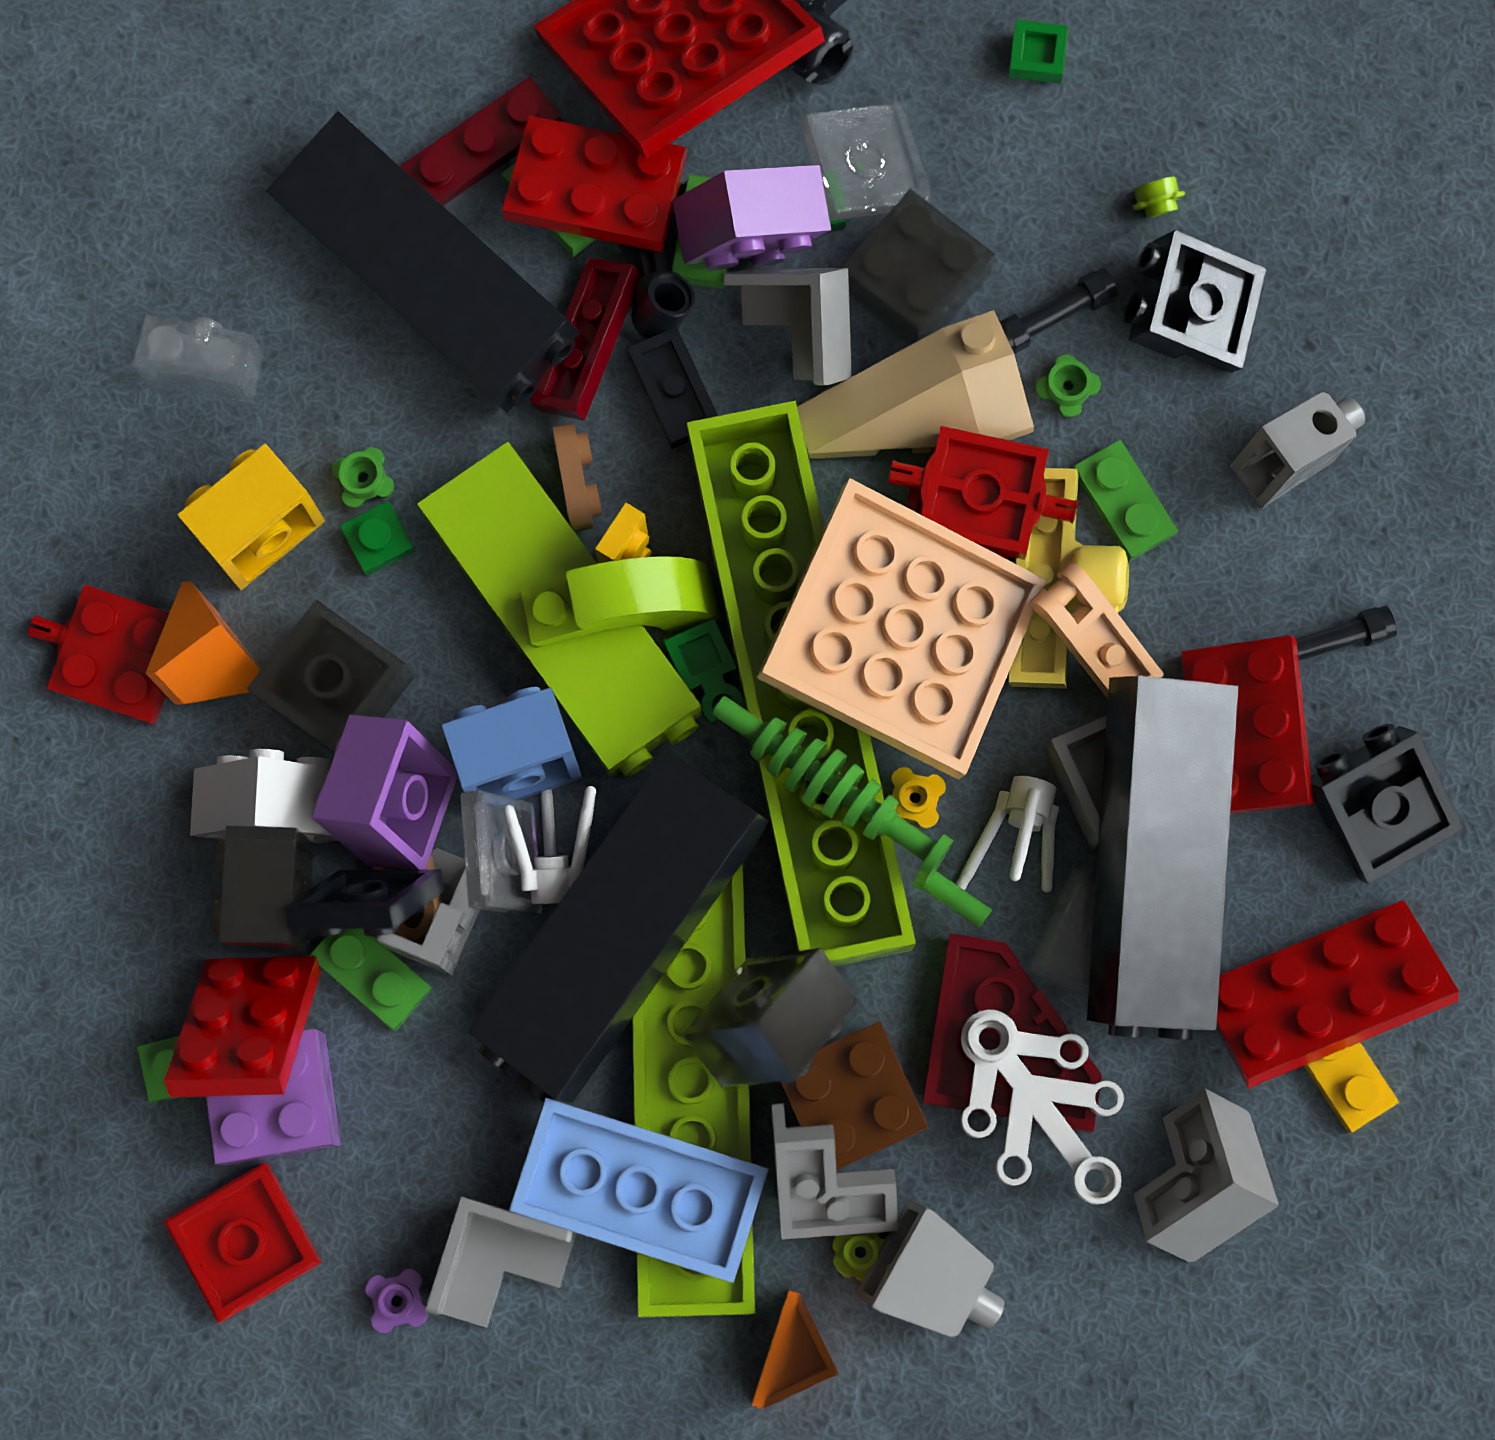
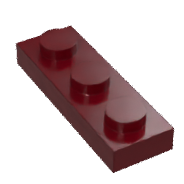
[400,77,562,206]
[530,257,641,421]

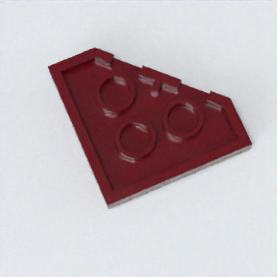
[922,933,1102,1133]

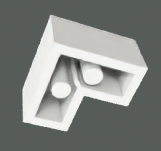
[190,749,337,843]

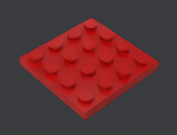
[533,0,825,159]

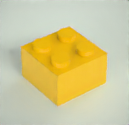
[177,443,326,590]

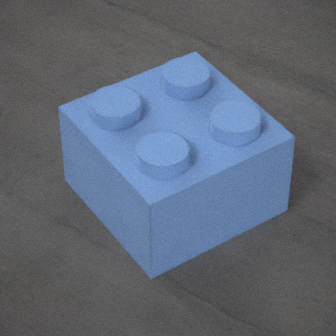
[442,687,583,815]

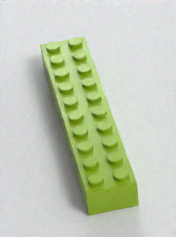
[687,400,916,974]

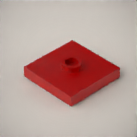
[163,1162,323,1324]

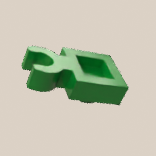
[663,618,744,725]

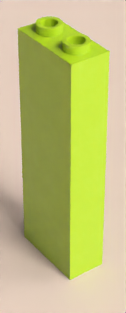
[417,442,702,779]

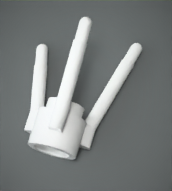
[956,776,1059,893]
[503,786,596,904]

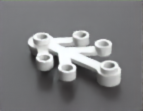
[960,1010,1124,1204]

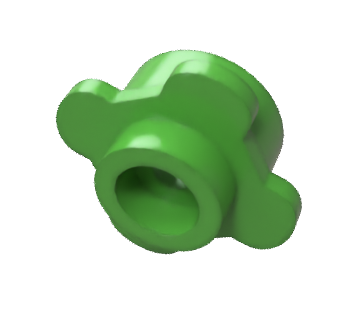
[1035,354,1101,418]
[332,447,394,509]

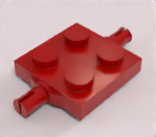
[888,426,1078,560]
[28,584,170,725]

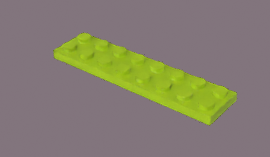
[633,863,755,1317]

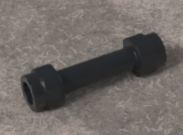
[1000,267,1118,354]
[1284,605,1397,661]

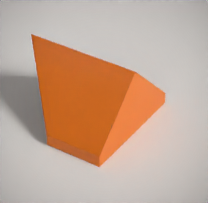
[146,581,274,705]
[752,1289,839,1409]

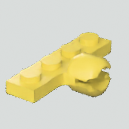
[1009,468,1129,689]

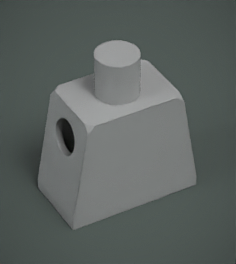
[1230,392,1365,509]
[854,1199,1005,1338]

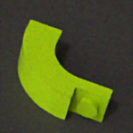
[521,557,722,647]

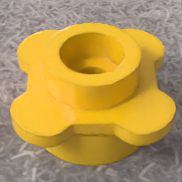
[891,767,946,829]

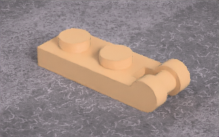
[1030,562,1164,699]

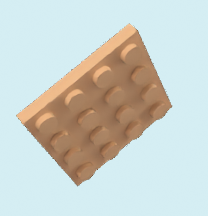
[756,478,1047,780]

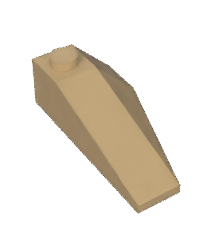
[797,310,1034,459]

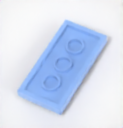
[509,1098,768,1283]

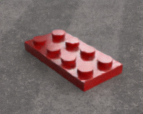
[1216,900,1459,1089]

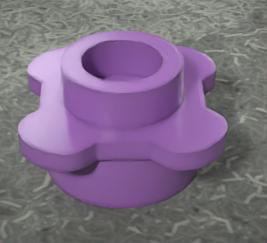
[366,1269,429,1333]

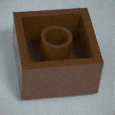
[774,1021,929,1171]

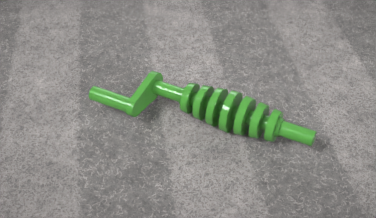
[712,696,992,929]

